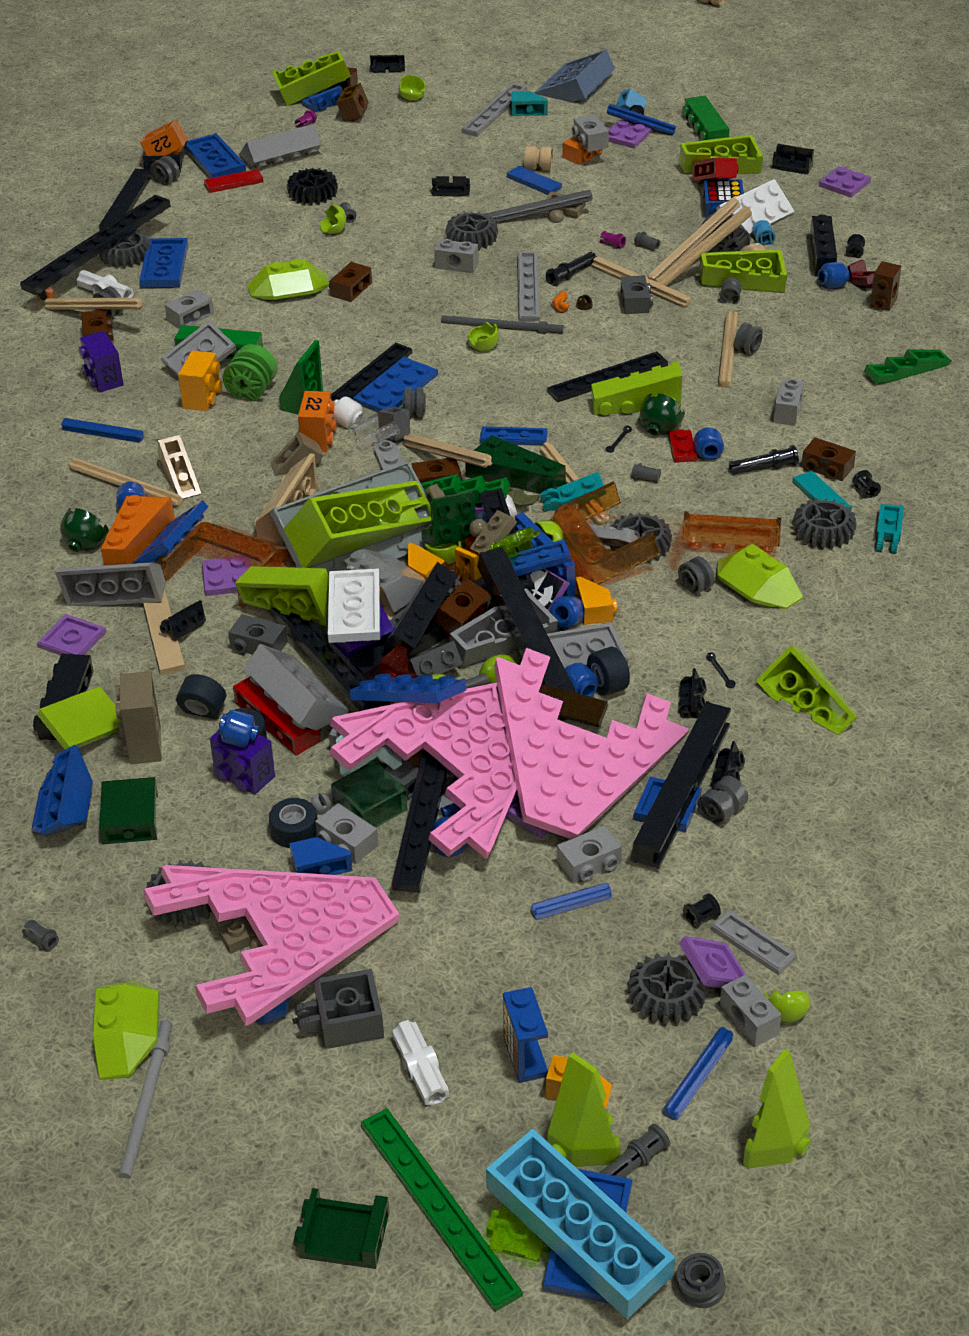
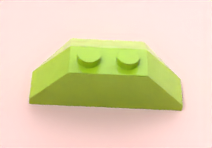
[247,259,329,300]
[717,544,803,609]
[93,979,160,1080]

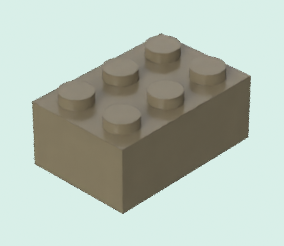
[115,671,162,765]

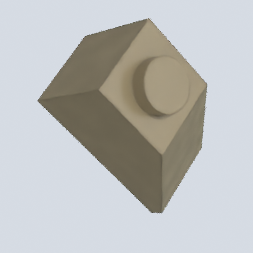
[271,432,323,476]

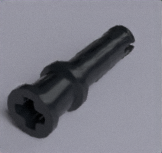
[546,252,597,286]
[729,445,799,475]

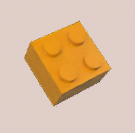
[178,350,223,411]

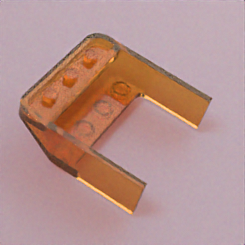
[550,481,660,592]
[682,511,782,552]
[161,522,291,608]

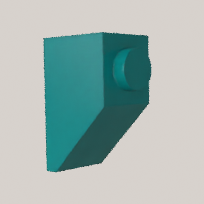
[512,91,548,116]

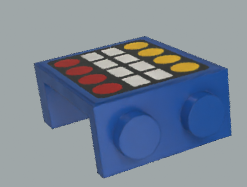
[703,179,744,218]
[503,987,548,1083]

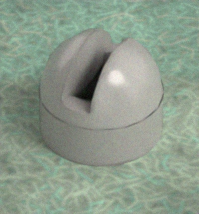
[310,793,332,815]

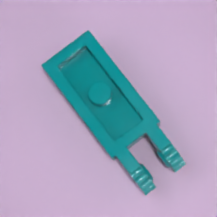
[540,471,606,512]
[876,504,904,554]

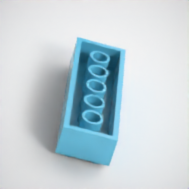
[486,1129,675,1319]

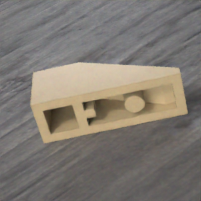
[158,435,201,499]

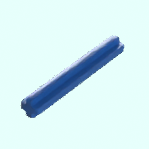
[607,104,676,135]
[61,418,144,443]
[663,1027,733,1120]

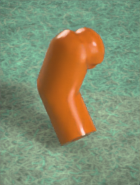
[551,291,569,313]

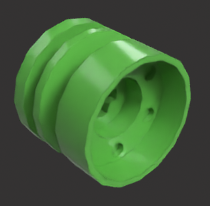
[222,344,278,401]

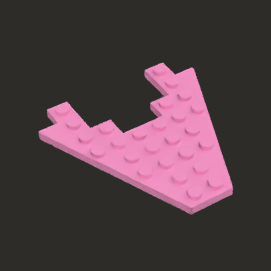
[494,648,689,839]
[330,682,517,859]
[144,865,399,1026]

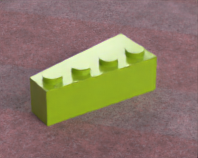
[272,51,351,106]
[679,135,763,174]
[699,250,787,293]
[591,361,682,415]
[235,566,329,626]

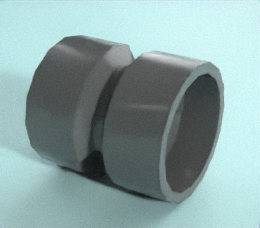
[697,776,748,825]

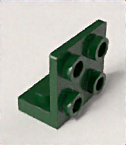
[421,491,476,546]

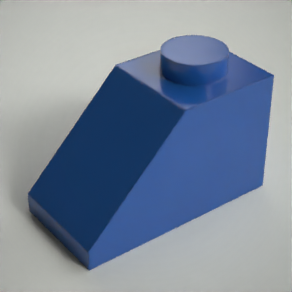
[289,837,352,875]

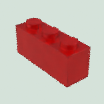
[693,158,739,182]

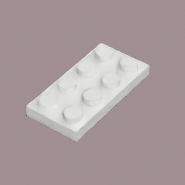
[716,179,795,235]
[328,569,380,643]

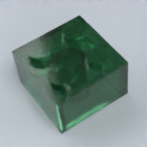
[331,760,408,828]

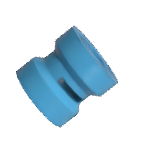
[752,220,776,245]

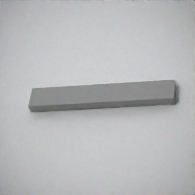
[461,83,527,137]
[518,252,540,322]

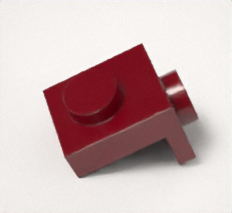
[847,260,875,288]

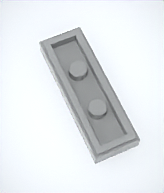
[711,910,797,975]

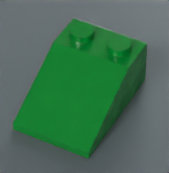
[279,340,323,415]

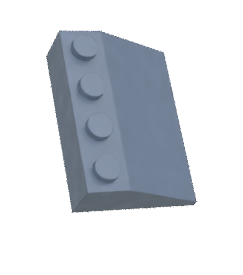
[534,49,615,102]

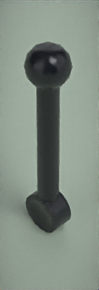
[606,425,632,453]
[706,652,736,688]

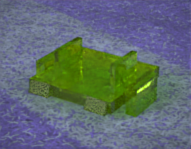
[487,526,540,558]
[486,1203,551,1262]

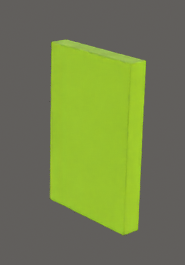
[37,686,122,750]

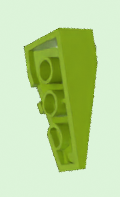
[756,645,858,735]
[743,1049,811,1169]

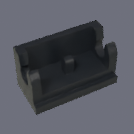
[772,144,814,175]

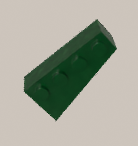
[465,435,566,494]

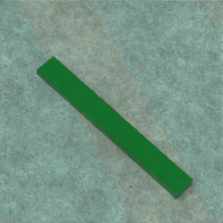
[361,1108,523,1312]

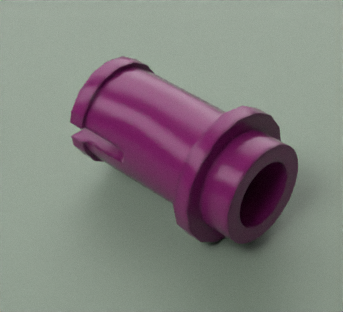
[294,110,317,128]
[600,231,626,249]

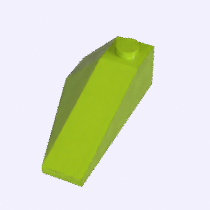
[548,1052,621,1167]

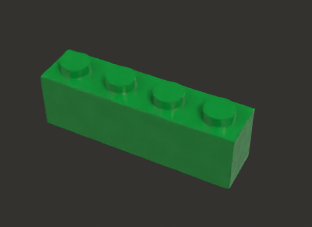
[682,95,730,141]
[174,325,263,360]

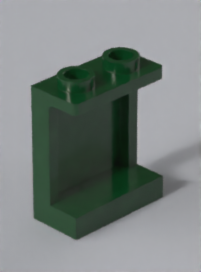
[99,777,158,845]
[294,1188,390,1269]

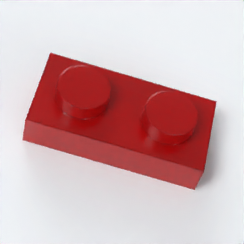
[669,429,697,463]

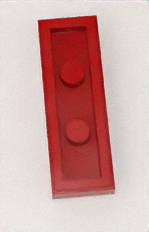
[204,169,263,193]

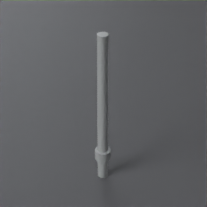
[119,1020,172,1179]

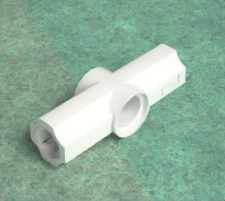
[77,270,134,298]
[392,1020,449,1106]

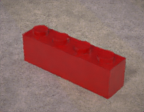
[233,676,321,756]

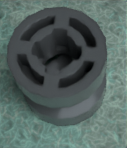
[720,277,742,304]

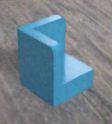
[616,89,647,109]

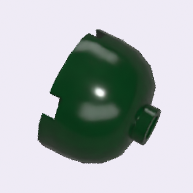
[640,393,685,435]
[60,508,109,552]

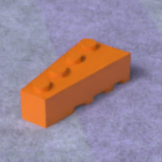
[101,495,175,566]

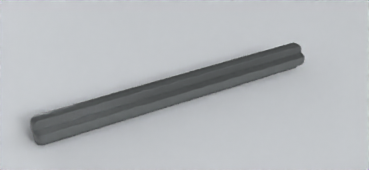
[486,190,593,223]

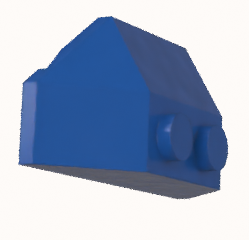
[31,745,93,836]

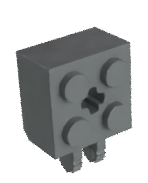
[294,969,384,1048]

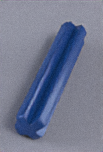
[531,883,612,920]

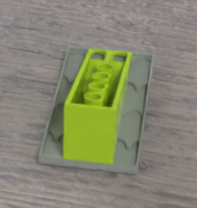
[270,461,431,575]

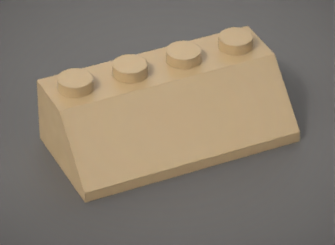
[254,453,318,543]

